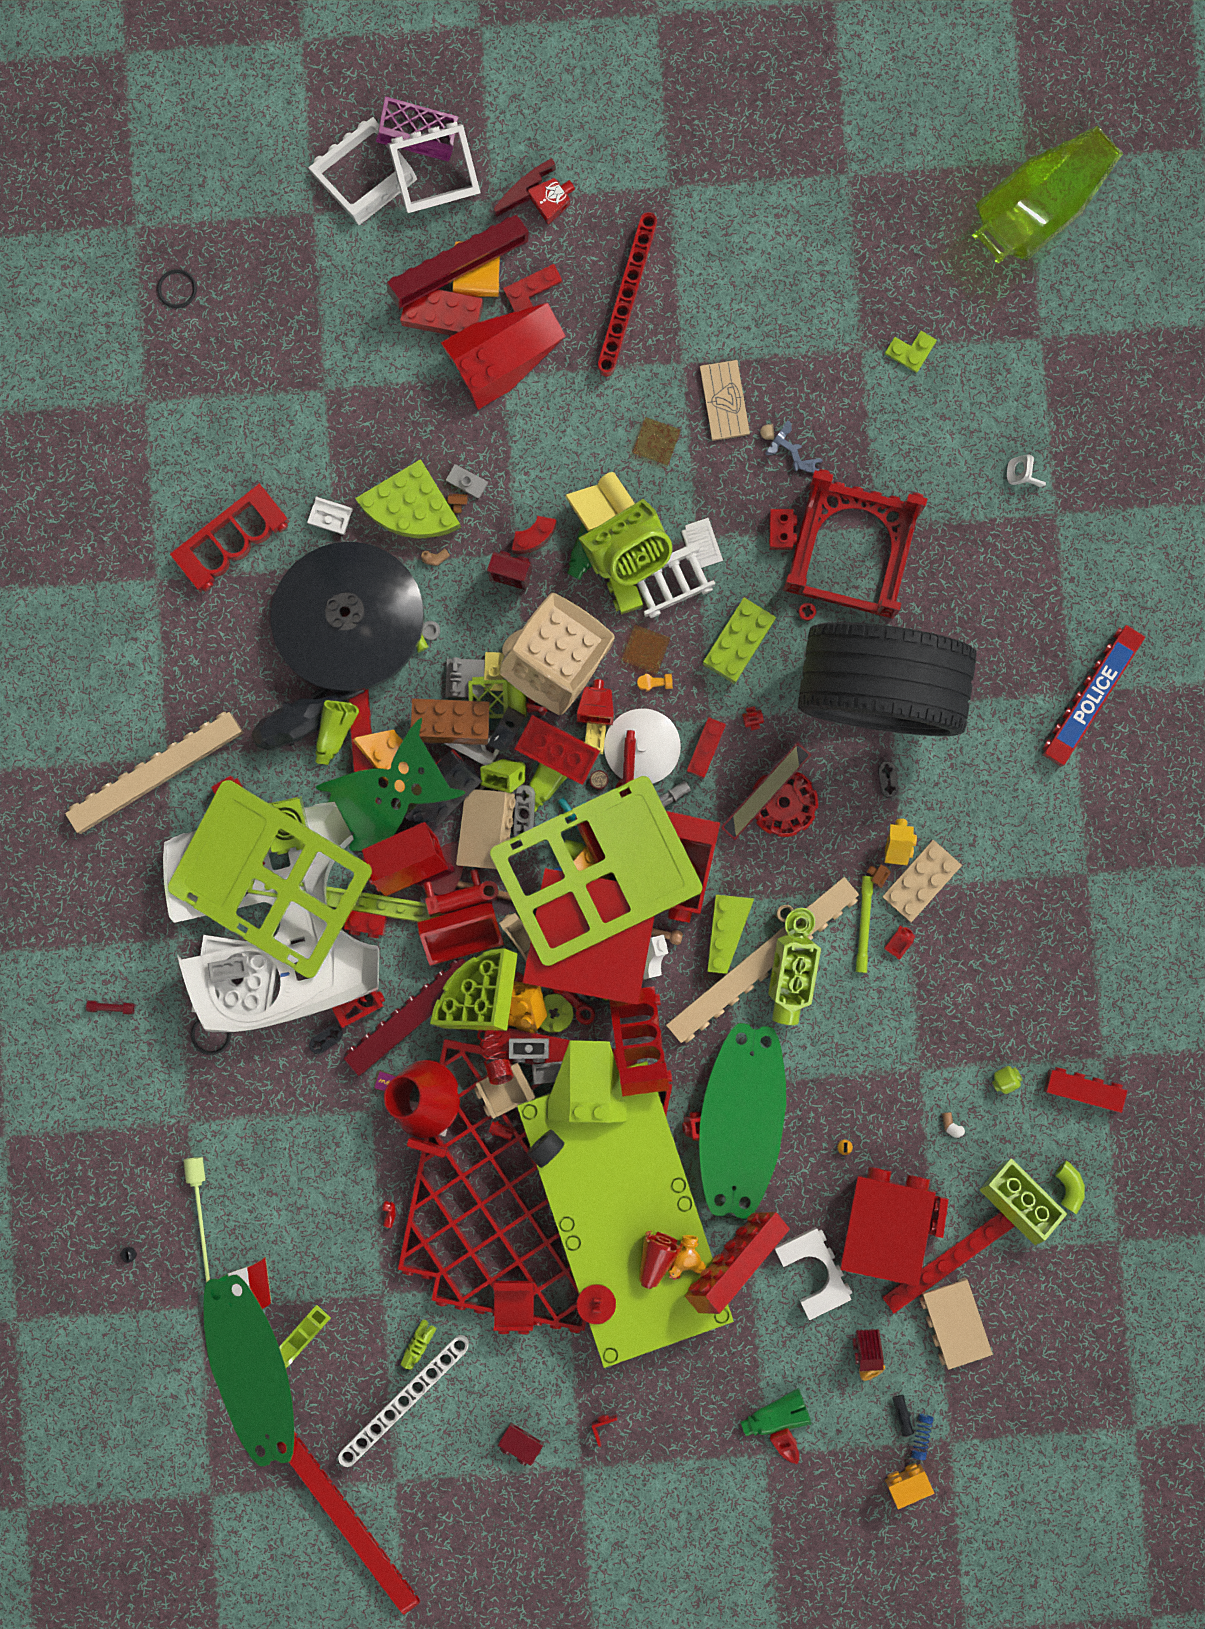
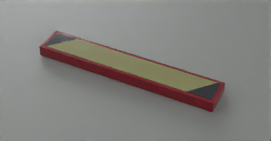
[721,742,811,841]

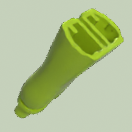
[315,700,359,765]
[525,763,568,812]

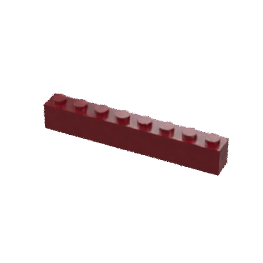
[387,214,529,309]
[344,958,466,1076]

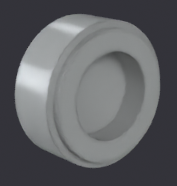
[422,621,440,640]

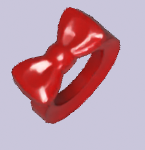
[526,703,548,716]

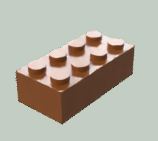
[411,698,489,745]

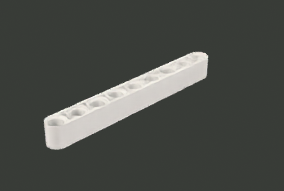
[338,1335,469,1467]

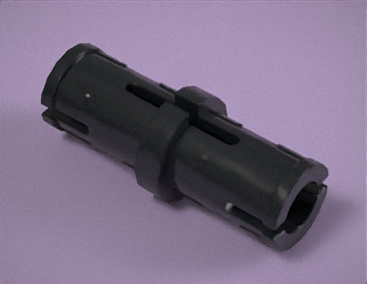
[892,1394,914,1437]

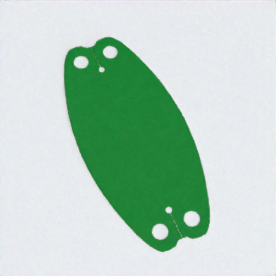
[699,1023,786,1219]
[203,1274,294,1466]

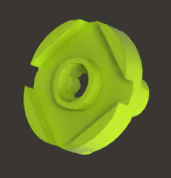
[540,994,573,1033]

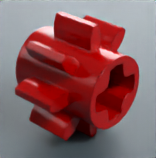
[742,706,764,731]

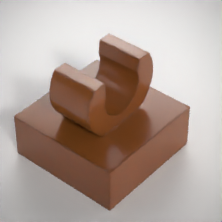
[448,493,468,513]
[867,865,891,888]

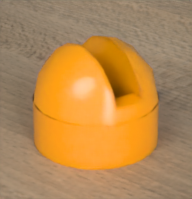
[837,1139,853,1155]

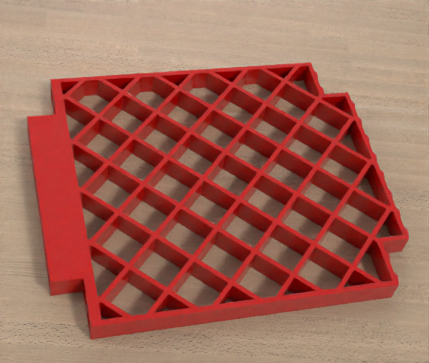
[398,1027,672,1333]

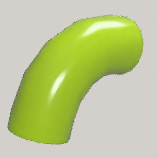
[1055,1160,1085,1214]

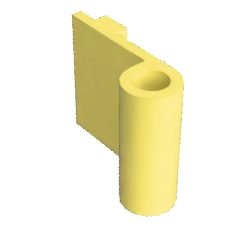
[565,472,635,532]

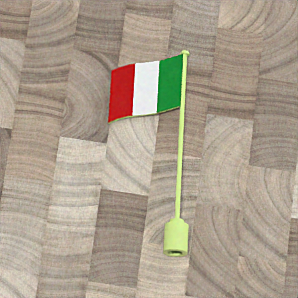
[183,1157,271,1309]

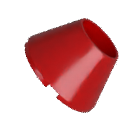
[384,1060,460,1138]

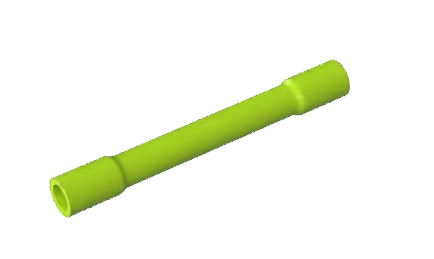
[855,876,874,973]

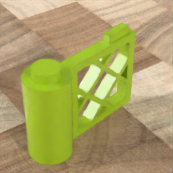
[468,677,527,719]

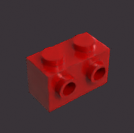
[769,509,797,550]
[344,911,388,939]

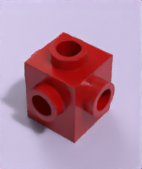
[682,1112,701,1141]

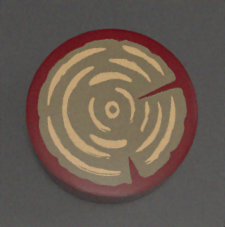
[590,770,609,790]

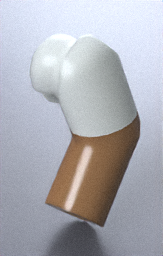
[942,1112,965,1138]

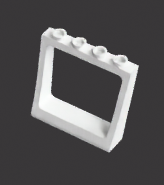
[308,117,417,225]

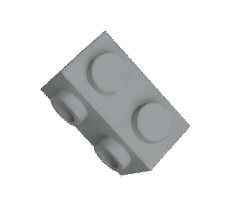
[509,1038,549,1062]

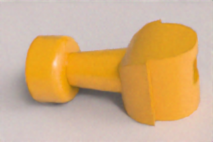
[637,674,673,692]

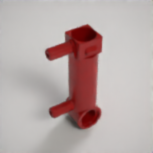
[423,869,499,917]

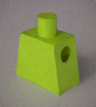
[480,759,526,793]

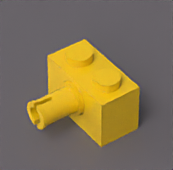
[885,819,917,865]

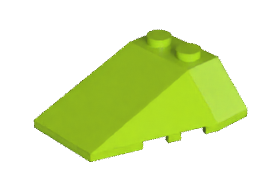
[548,1040,627,1123]

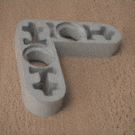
[480,785,535,841]

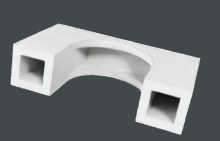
[774,1227,852,1320]

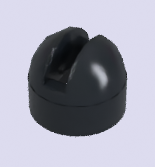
[120,1247,137,1263]

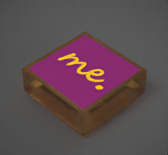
[373,1070,397,1092]

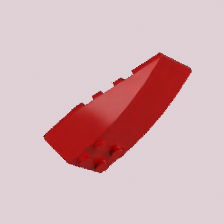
[440,303,566,410]

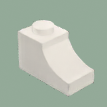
[644,935,668,979]

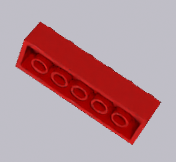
[685,1212,790,1314]

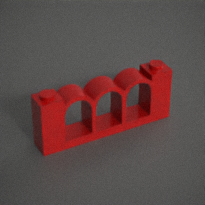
[170,483,290,592]
[609,986,672,1097]

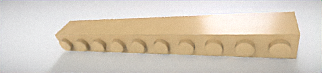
[65,712,243,834]

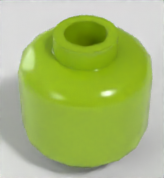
[992,1066,1023,1094]

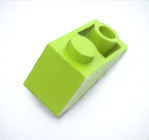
[606,577,643,615]

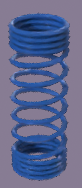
[911,1414,934,1460]

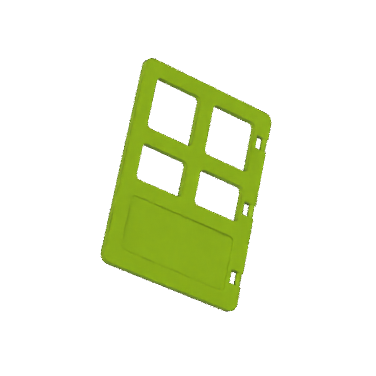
[490,776,702,966]
[168,780,372,978]

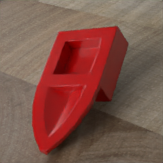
[770,1428,799,1464]

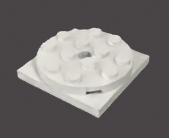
[191,935,277,1016]

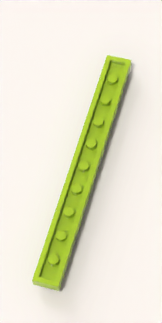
[248,878,439,922]

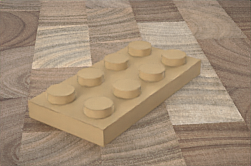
[882,840,962,923]

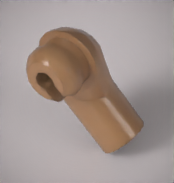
[421,548,450,566]

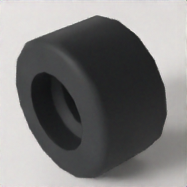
[527,1130,565,1168]

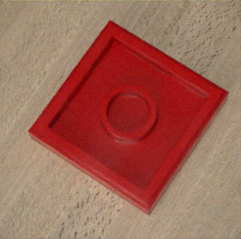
[407,1137,449,1158]

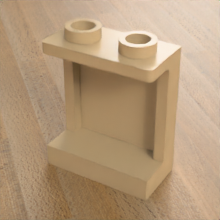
[474,1062,535,1119]

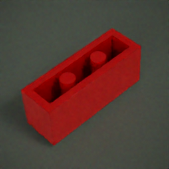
[686,717,726,779]

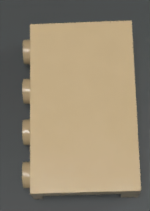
[456,789,515,869]
[919,1278,993,1370]

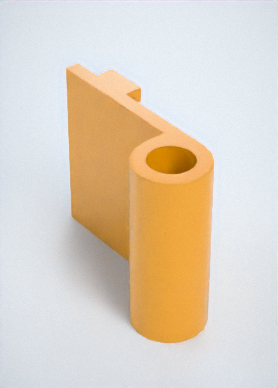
[453,242,500,297]

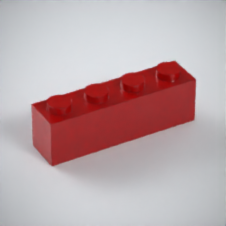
[1043,1067,1128,1113]

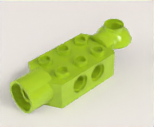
[768,908,821,1025]

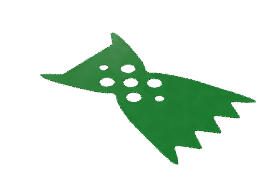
[316,718,466,851]

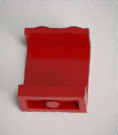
[494,1281,534,1334]

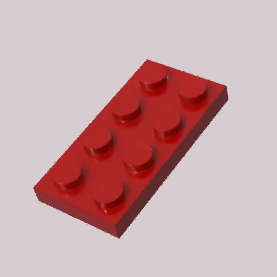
[515,715,601,785]

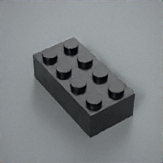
[396,751,482,831]

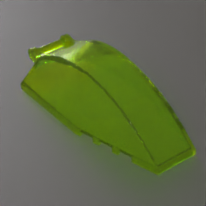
[973,126,1123,264]

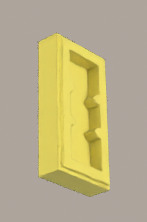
[484,652,505,691]
[585,723,606,754]

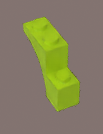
[279,1305,331,1368]

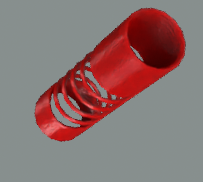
[477,1030,514,1085]

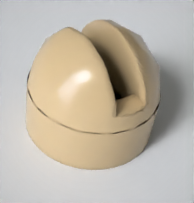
[760,424,774,440]

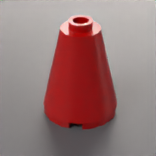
[639,1231,682,1289]

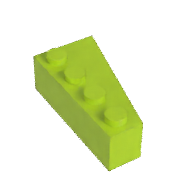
[707,895,754,974]

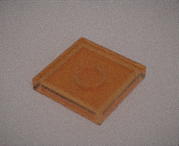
[633,417,681,466]
[622,625,671,674]

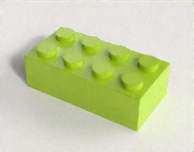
[703,597,776,684]
[979,1158,1067,1245]

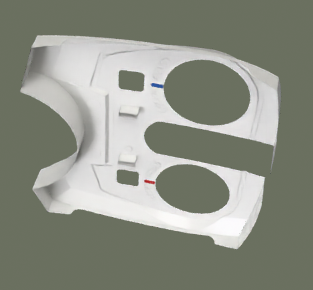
[163,802,379,1032]

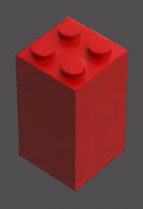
[362,822,448,896]

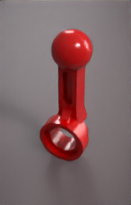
[552,989,596,1025]

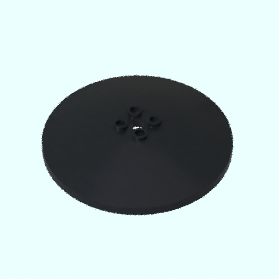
[270,542,424,692]

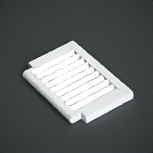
[681,518,723,568]

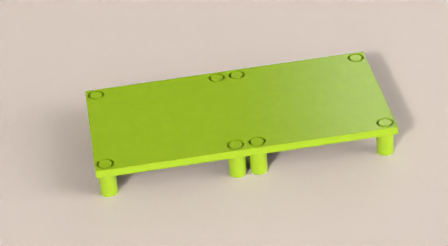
[517,1060,734,1368]

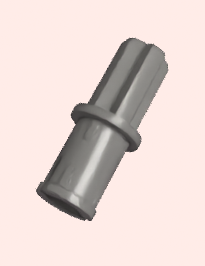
[659,781,691,807]

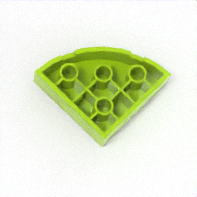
[355,459,461,539]
[430,948,518,1031]

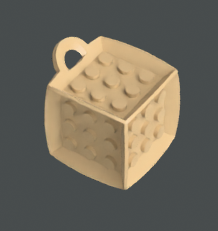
[500,593,615,715]

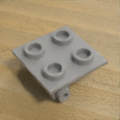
[446,658,485,698]

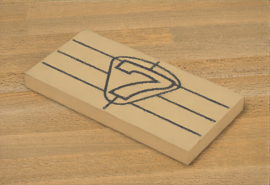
[700,360,750,441]

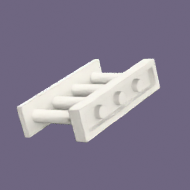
[637,542,715,618]

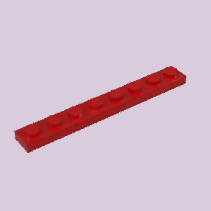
[882,1211,1015,1313]

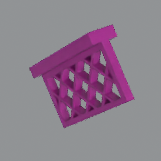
[375,96,458,162]

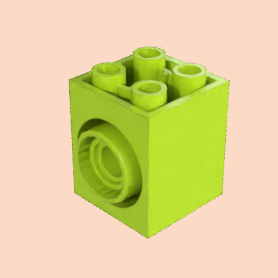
[269,796,309,855]

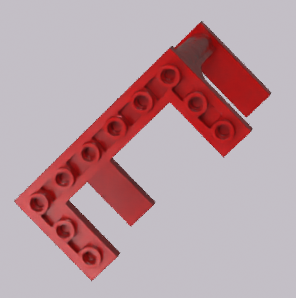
[783,469,928,619]

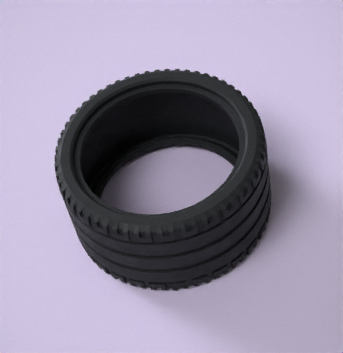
[798,622,977,736]

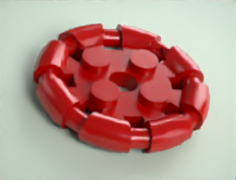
[752,770,819,837]

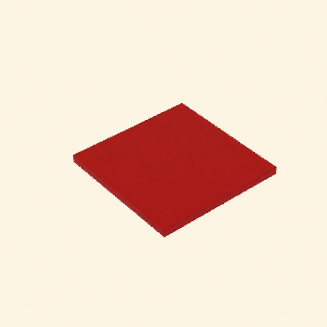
[523,868,655,1005]

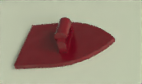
[415,841,463,895]

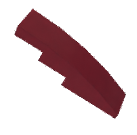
[494,158,556,217]

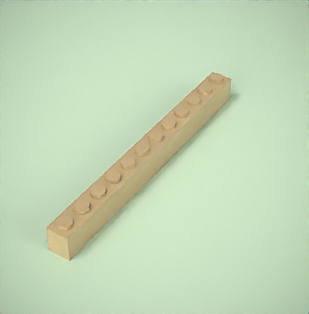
[666,877,859,1043]

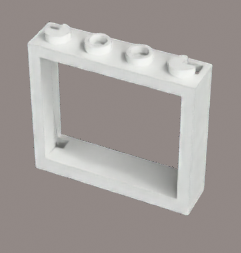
[388,122,480,213]

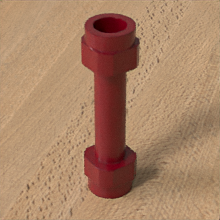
[86,1000,135,1015]

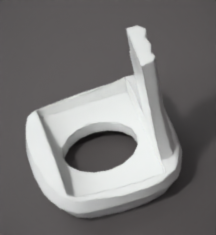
[1007,455,1046,487]

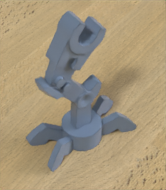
[765,421,822,473]

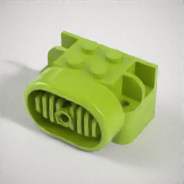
[579,499,672,585]

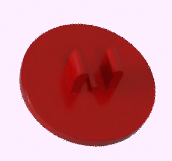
[577,1284,616,1324]

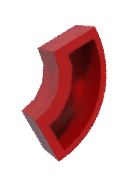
[512,516,557,554]

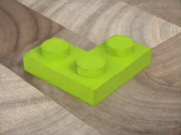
[885,331,937,373]

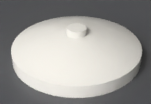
[604,709,681,784]

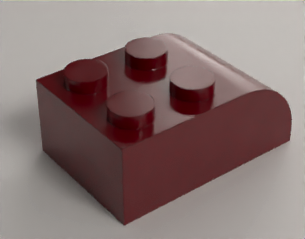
[487,551,533,590]

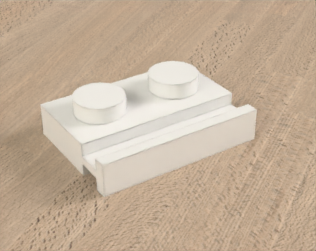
[307,497,353,535]

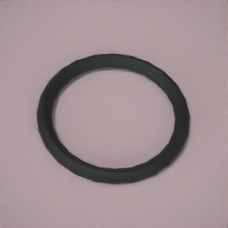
[157,269,197,308]
[191,1019,231,1055]

